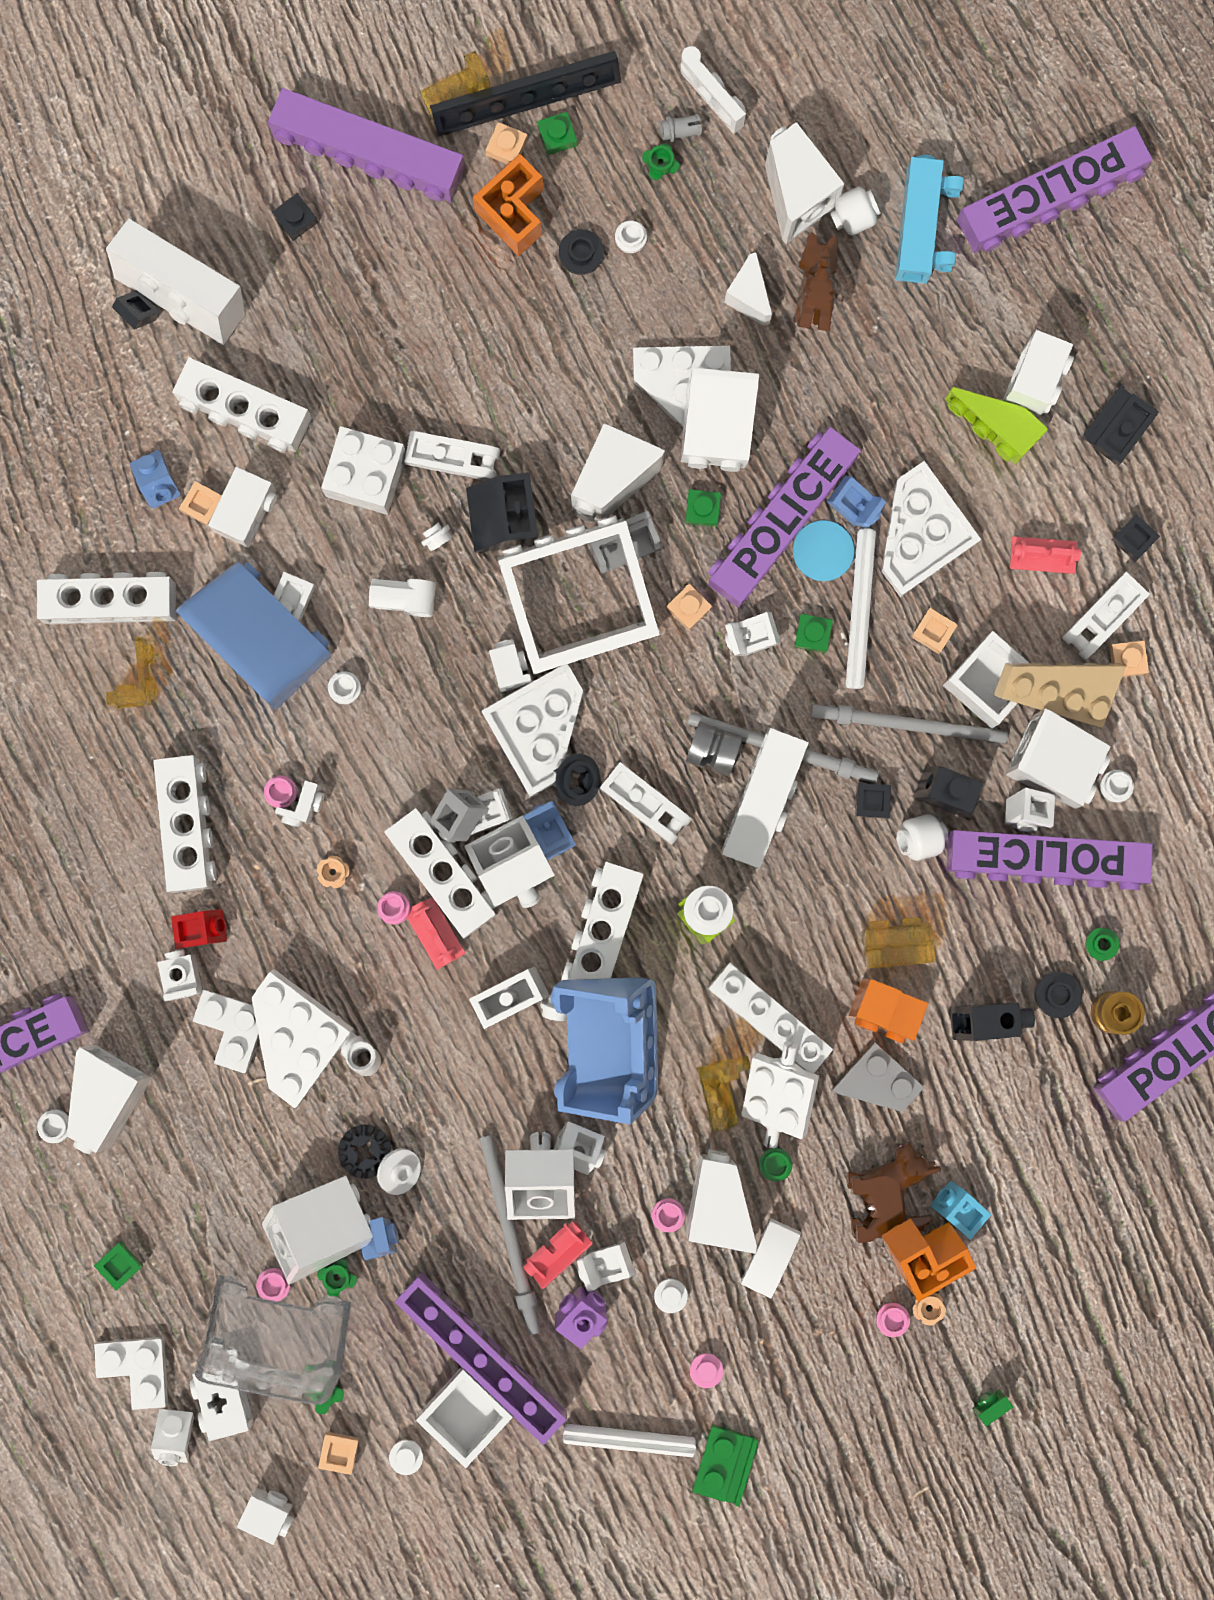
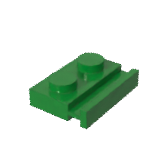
[692,1424,759,1507]

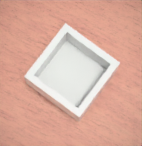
[1002,330,1074,419]
[321,426,406,515]
[943,631,1029,728]
[416,1367,513,1468]

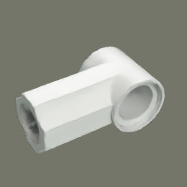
[369,579,436,617]

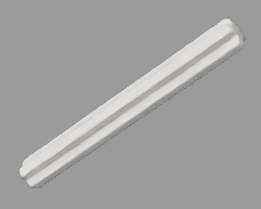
[846,528,876,689]

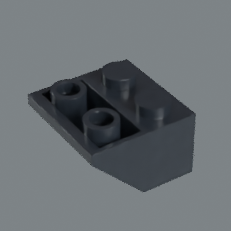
[466,472,538,553]

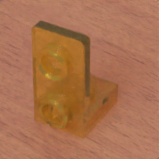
[420,51,490,120]
[106,636,157,709]
[697,1055,751,1132]

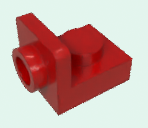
[171,909,227,949]

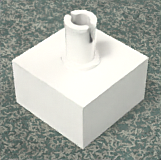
[464,815,555,908]
[505,1132,575,1220]

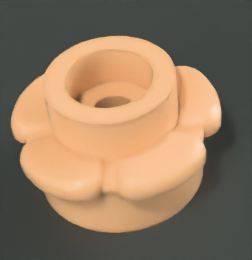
[317,856,349,888]
[913,1293,946,1325]

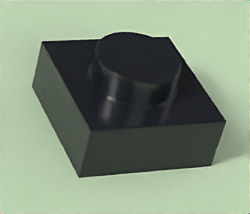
[272,193,318,241]
[112,290,160,330]
[1111,514,1160,562]
[855,783,891,819]

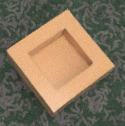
[485,122,528,164]
[179,481,222,527]
[666,584,712,631]
[911,608,958,654]
[1109,641,1149,677]
[318,1432,360,1475]

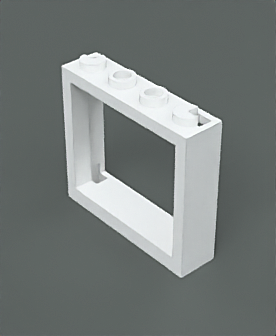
[497,515,660,674]

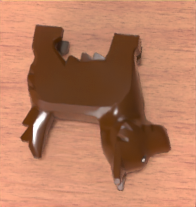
[794,232,838,331]
[846,1142,941,1243]

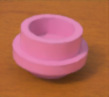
[264,775,297,808]
[377,891,411,925]
[652,1198,685,1232]
[256,1268,291,1302]
[876,1302,910,1337]
[690,1353,723,1388]

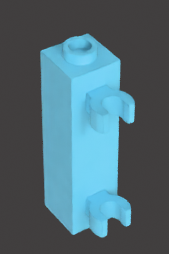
[895,155,964,284]

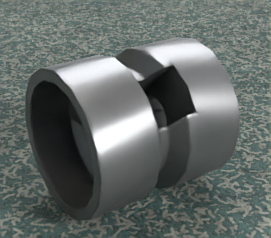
[685,722,743,777]

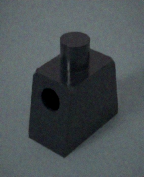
[913,766,984,821]
[950,1003,1035,1041]

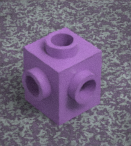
[555,1286,608,1349]

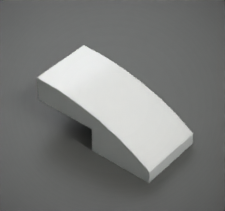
[741,1218,801,1298]

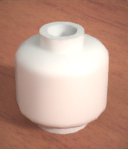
[830,186,881,236]
[896,814,948,861]

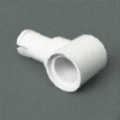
[337,1015,381,1076]

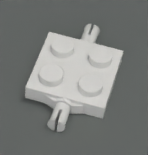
[741,1042,819,1148]

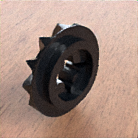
[552,753,601,806]
[337,1124,392,1179]

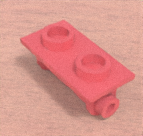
[1010,536,1081,574]
[407,897,466,970]
[523,1221,593,1289]

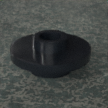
[559,229,604,275]
[1035,972,1082,1018]

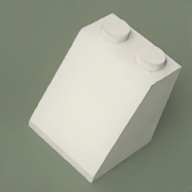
[765,122,844,244]
[681,367,759,472]
[571,423,665,523]
[1005,708,1111,809]
[67,1045,152,1154]
[685,1149,757,1254]
[262,1176,373,1285]

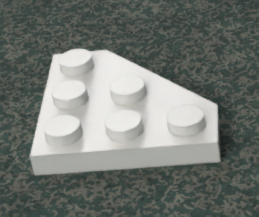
[633,346,731,427]
[881,461,981,597]
[481,664,583,797]
[252,969,353,1109]

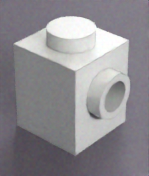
[237,1488,294,1545]

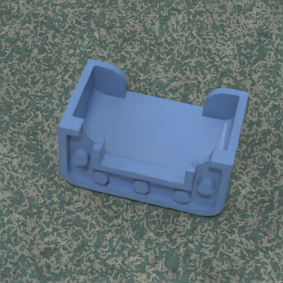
[176,561,332,710]
[551,977,658,1125]

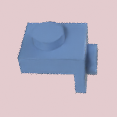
[129,449,180,508]
[827,476,886,527]
[524,801,576,861]
[361,1217,399,1260]

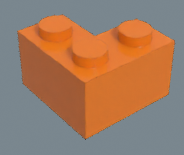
[473,154,543,257]
[848,978,929,1044]
[882,1218,976,1302]

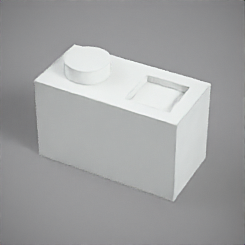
[208,467,277,548]
[469,966,549,1029]

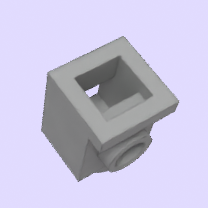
[429,789,489,843]

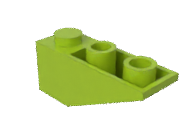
[945,387,1048,465]

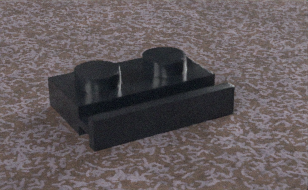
[1080,384,1159,466]

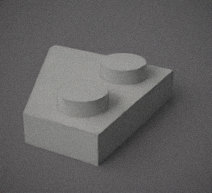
[831,1042,925,1112]

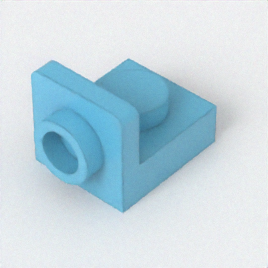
[931,1181,992,1240]

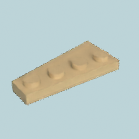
[994,663,1126,728]

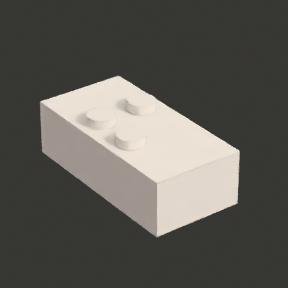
[106,218,245,345]
[721,728,809,869]

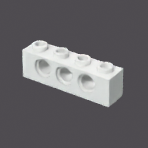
[172,357,312,453]
[37,572,176,624]
[153,755,217,893]
[384,808,497,939]
[561,862,644,981]
[707,963,833,1073]

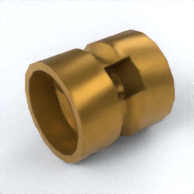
[1090,991,1145,1035]

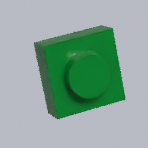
[537,112,577,156]
[685,489,721,527]
[794,614,833,653]
[94,1241,144,1291]
[972,1389,1014,1427]

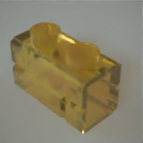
[861,917,935,969]

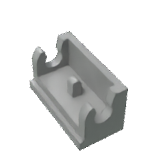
[588,510,661,575]

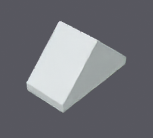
[724,253,772,326]

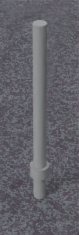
[811,704,1008,744]
[688,712,879,784]
[479,1134,541,1335]

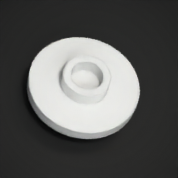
[684,886,733,935]
[377,1148,421,1195]

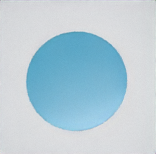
[793,520,854,581]

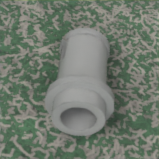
[660,114,702,143]

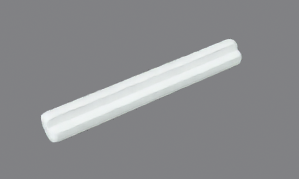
[563,1424,696,1457]

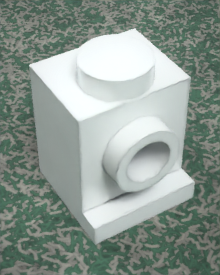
[489,639,532,693]
[1005,788,1055,832]
[157,950,203,1001]
[553,1121,605,1175]

